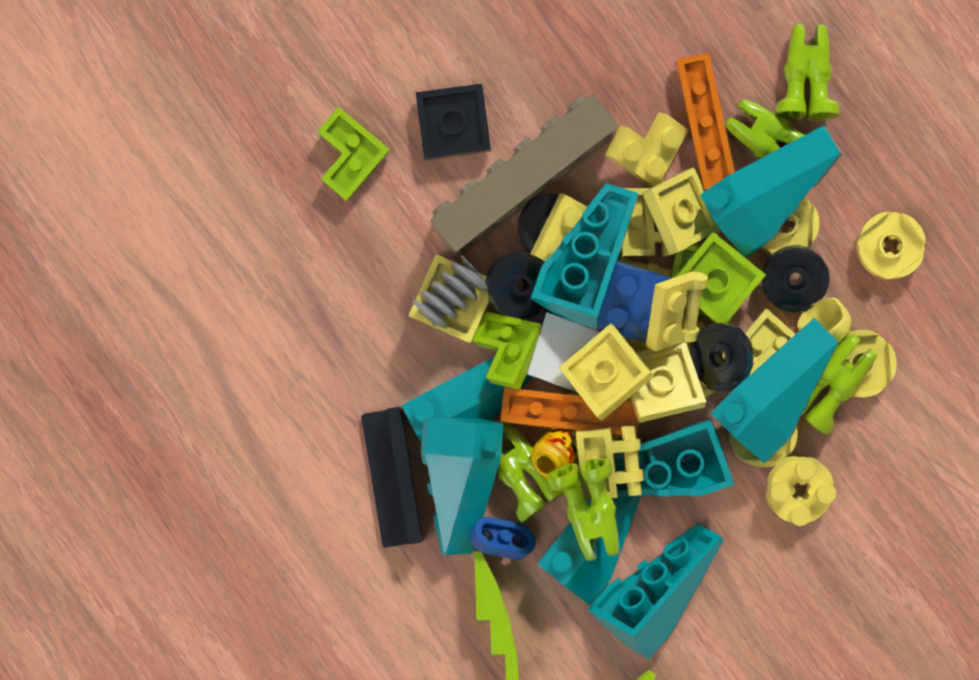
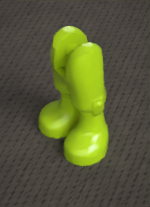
[776,24,840,120]
[725,99,805,159]
[801,334,878,436]
[497,422,564,523]
[547,458,619,561]

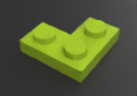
[317,106,391,202]
[472,311,542,390]

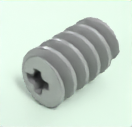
[411,255,488,329]

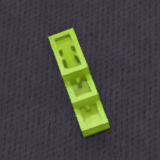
[474,550,519,680]

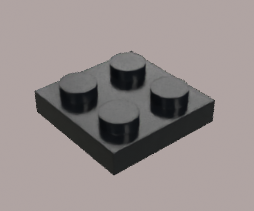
[415,84,491,161]

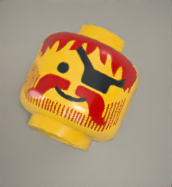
[531,429,579,478]

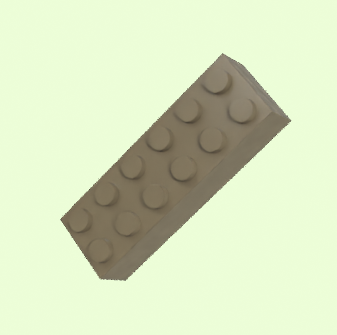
[430,94,619,260]

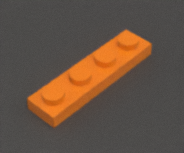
[675,52,735,191]
[500,388,639,437]

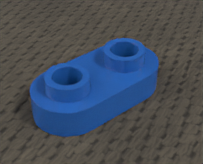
[469,517,536,560]

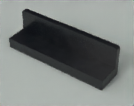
[361,407,423,548]

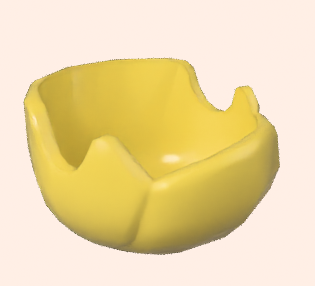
[797,298,852,343]

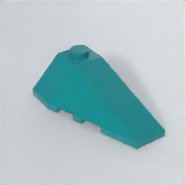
[700,125,842,258]
[531,183,639,329]
[711,318,839,463]
[401,357,534,443]
[614,417,735,497]
[421,418,504,555]
[537,496,641,606]
[588,524,724,660]

